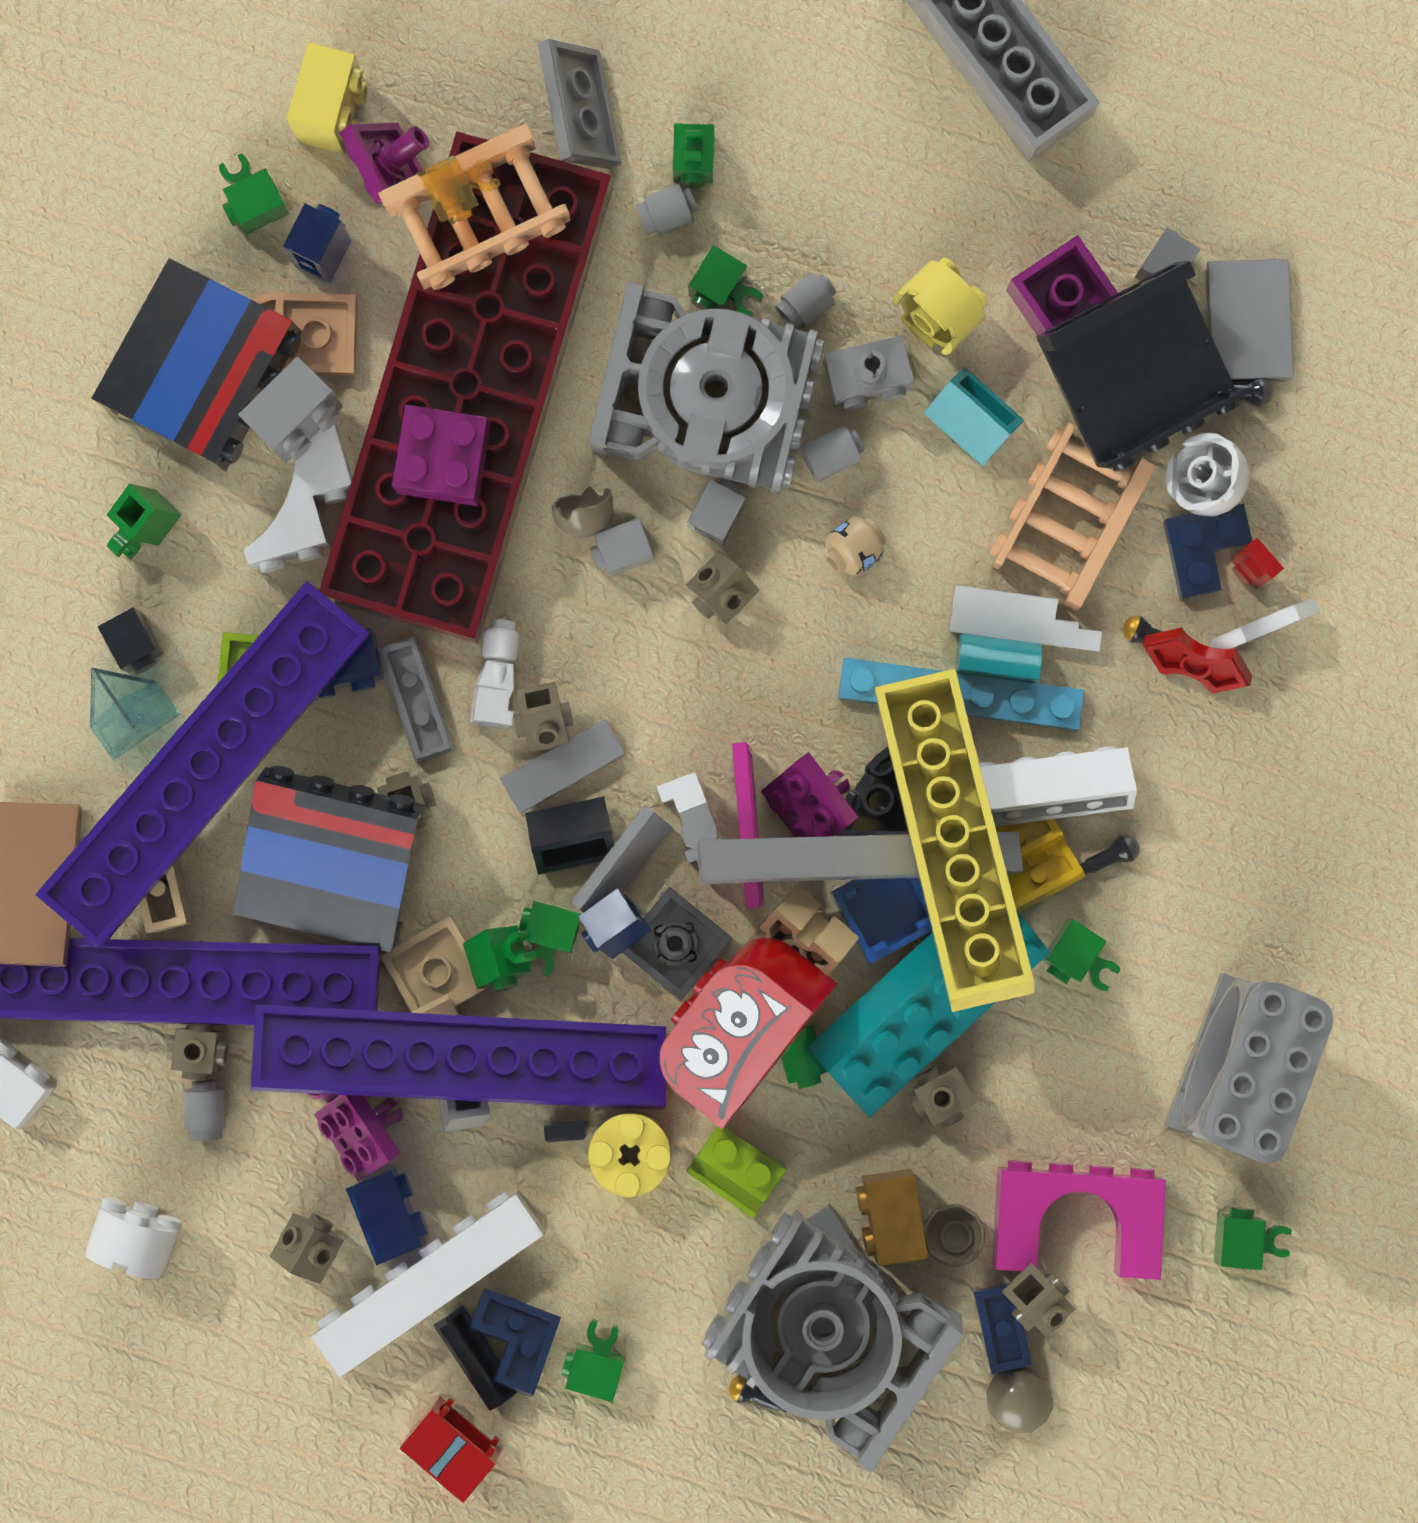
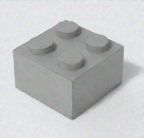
[238,356,343,463]

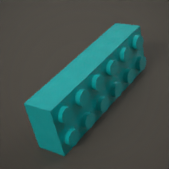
[806,909,1051,1118]

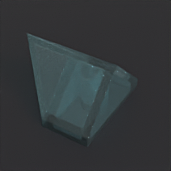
[90,667,180,760]

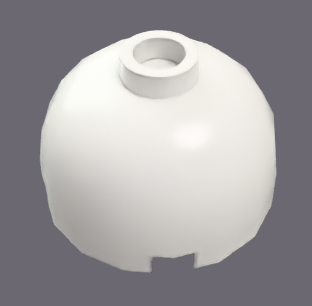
[1165,433,1250,516]

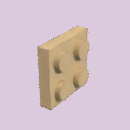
[381,915,487,1012]

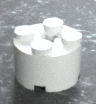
[85,1197,182,1279]

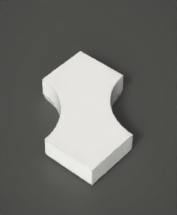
[1210,598,1320,649]

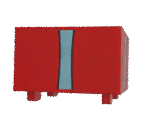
[399,1396,502,1503]

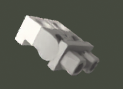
[657,772,724,866]

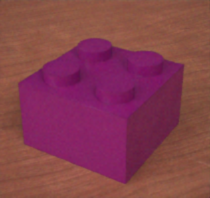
[1006,235,1118,336]
[392,405,491,506]

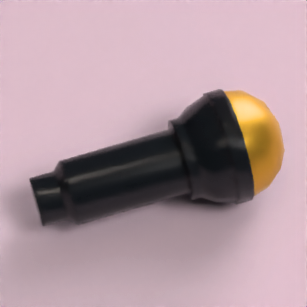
[1123,615,1163,643]
[728,1375,787,1413]

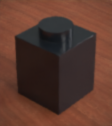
[97,607,164,674]

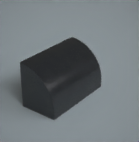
[525,796,615,875]

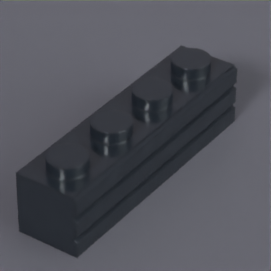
[433,1305,518,1411]

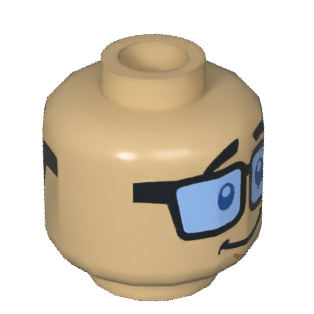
[825,516,886,576]

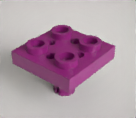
[339,123,429,204]
[760,752,859,837]
[314,1095,403,1182]

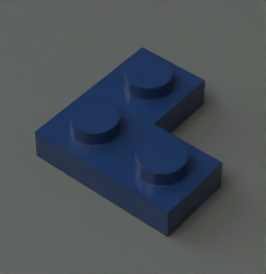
[1163,503,1252,599]
[973,1274,1050,1374]
[469,1288,561,1397]

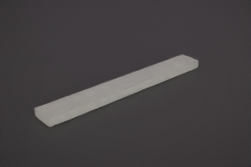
[697,832,1023,884]

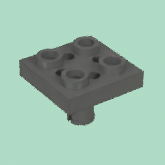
[622,886,732,1001]

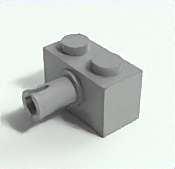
[823,335,914,411]

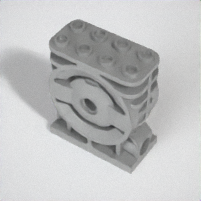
[589,282,824,494]
[1164,973,1334,1163]
[701,1210,963,1473]

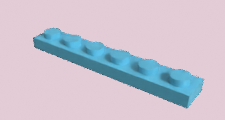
[838,658,1084,731]

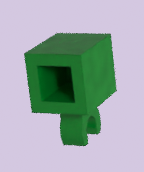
[673,123,714,188]
[219,153,289,235]
[688,245,763,317]
[107,483,182,559]
[518,901,581,977]
[1042,919,1121,991]
[463,925,537,992]
[1214,1207,1292,1270]
[561,1319,625,1403]

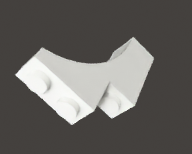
[244,422,353,573]

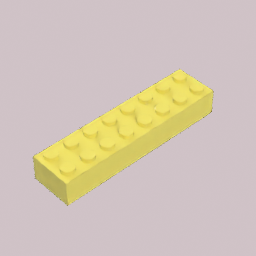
[875,669,1034,1012]

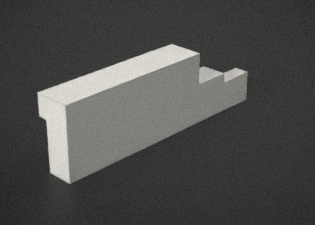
[949,584,1102,652]

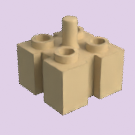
[743,884,859,975]

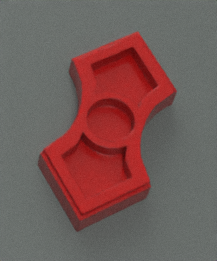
[1143,627,1253,693]

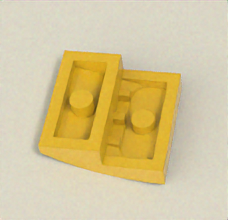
[995,819,1085,913]

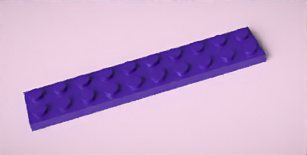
[35,581,370,949]
[0,938,381,1026]
[250,1004,666,1110]

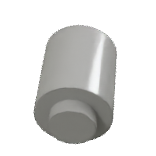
[800,425,864,483]

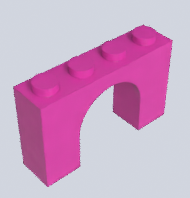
[992,1160,1166,1280]

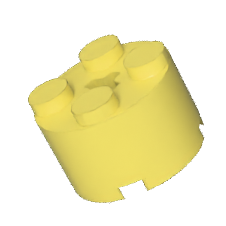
[893,257,988,355]
[588,1111,671,1198]

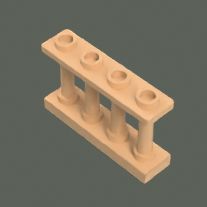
[378,123,570,290]
[989,421,1156,612]

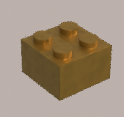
[856,1169,928,1266]

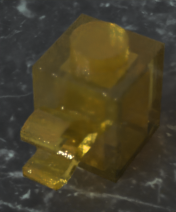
[417,155,500,224]

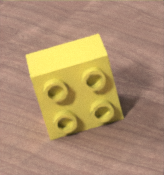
[286,42,368,154]

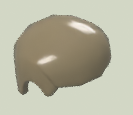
[552,487,613,538]
[923,1204,985,1267]
[986,1367,1053,1433]

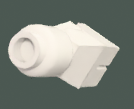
[469,619,520,729]

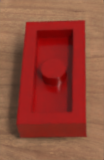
[1230,538,1284,589]

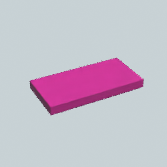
[732,742,765,909]

